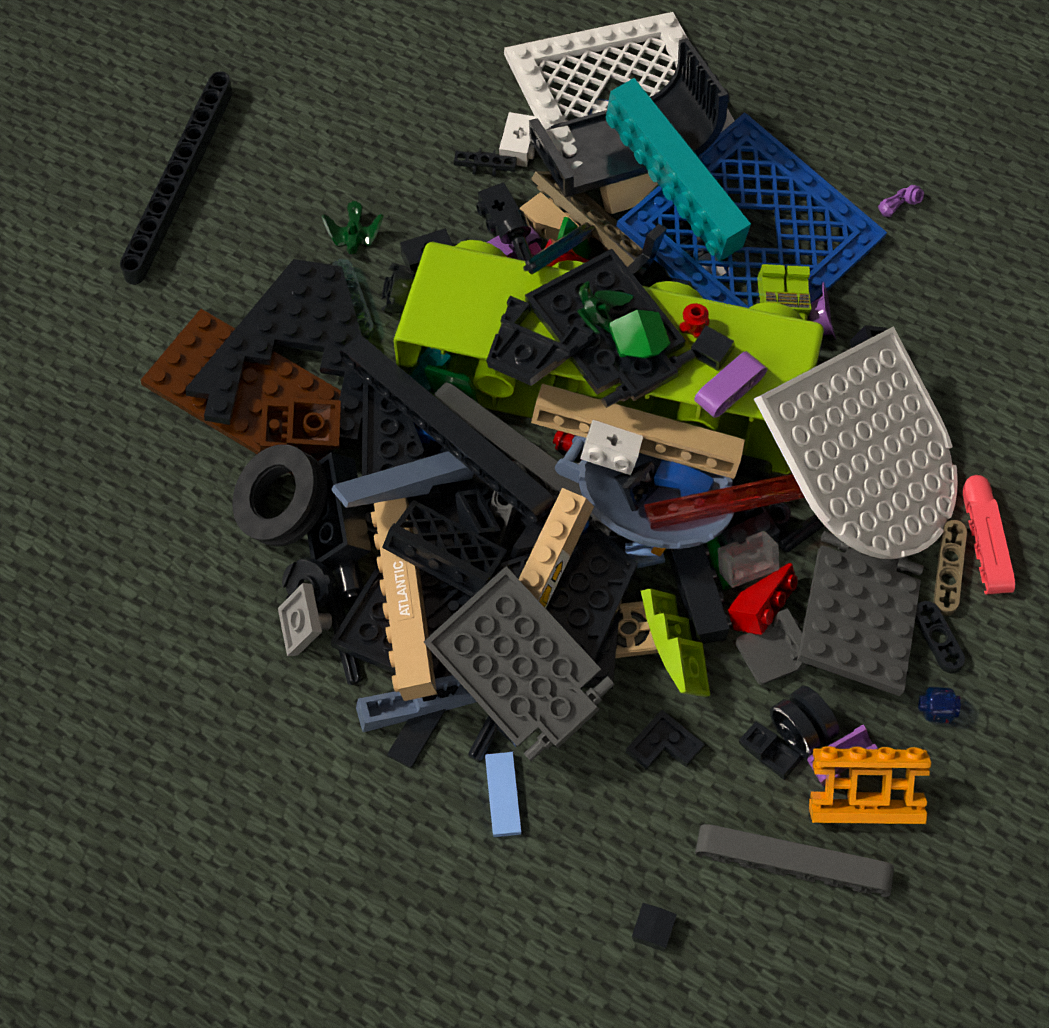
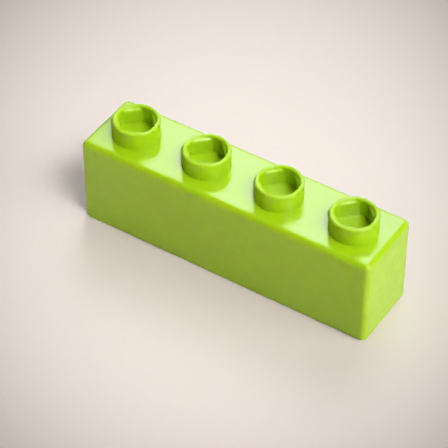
[394,240,824,474]

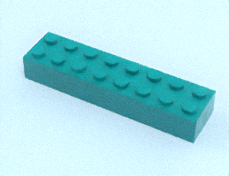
[606,78,751,262]

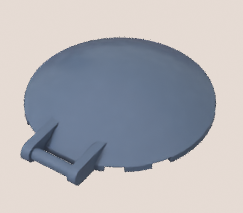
[555,435,736,549]

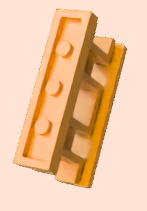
[809,746,931,824]

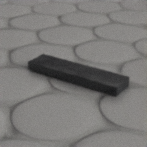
[387,665,459,769]

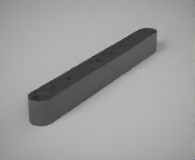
[433,383,613,536]

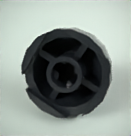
[381,263,416,313]

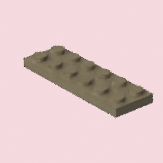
[531,171,657,267]

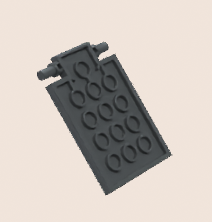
[797,531,924,696]
[424,566,615,761]

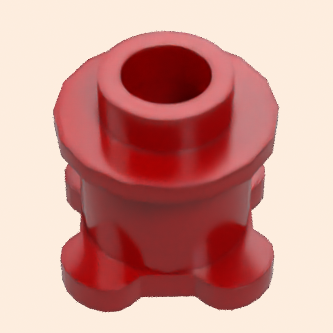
[679,303,710,338]
[553,430,575,452]

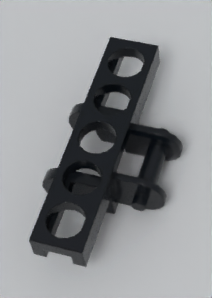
[454,148,517,177]

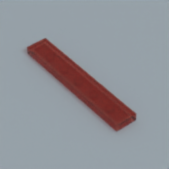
[644,474,805,529]

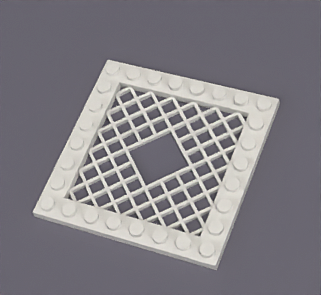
[504,12,734,170]

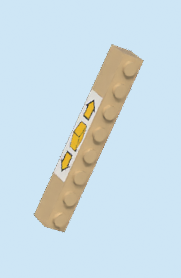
[519,488,594,609]

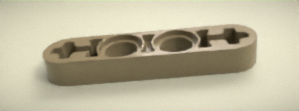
[933,520,967,616]

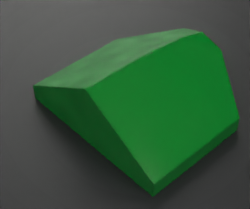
[608,310,670,358]

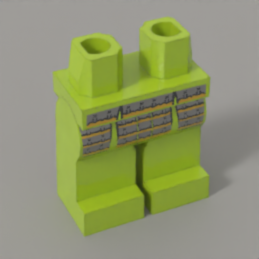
[757,264,811,320]

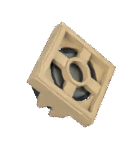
[616,601,659,658]

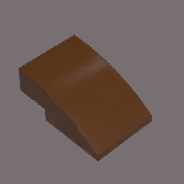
[260,397,341,454]

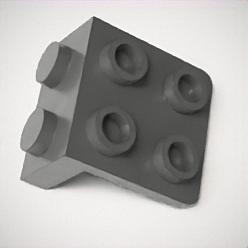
[736,608,808,685]

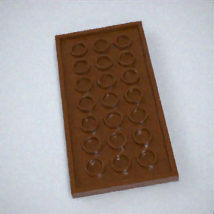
[140,309,341,476]

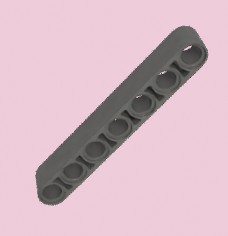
[695,824,894,897]

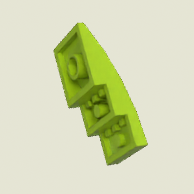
[641,589,710,697]

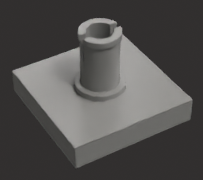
[278,583,332,656]

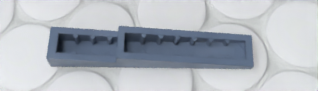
[332,452,474,508]
[356,675,477,732]

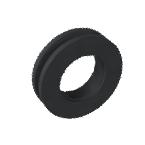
[232,444,327,547]

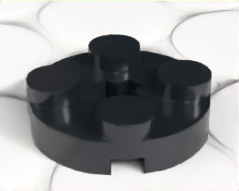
[282,557,335,610]

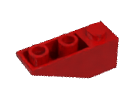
[728,563,798,635]

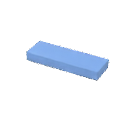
[485,752,521,837]

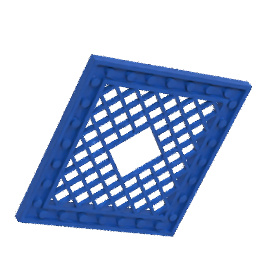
[616,112,887,308]

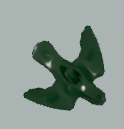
[321,201,384,255]
[577,281,634,335]

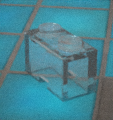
[718,531,779,588]

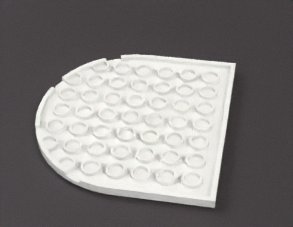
[754,326,957,559]

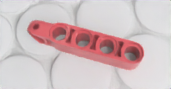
[962,475,1015,595]

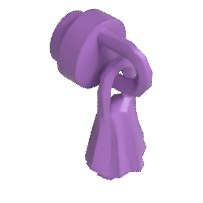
[878,185,924,217]

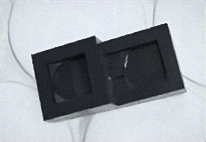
[739,721,801,780]

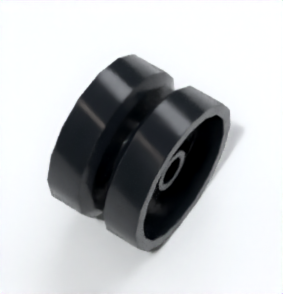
[770,685,839,758]

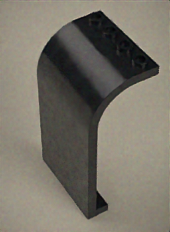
[529,38,730,197]

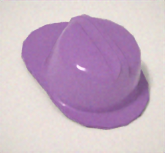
[807,282,836,340]

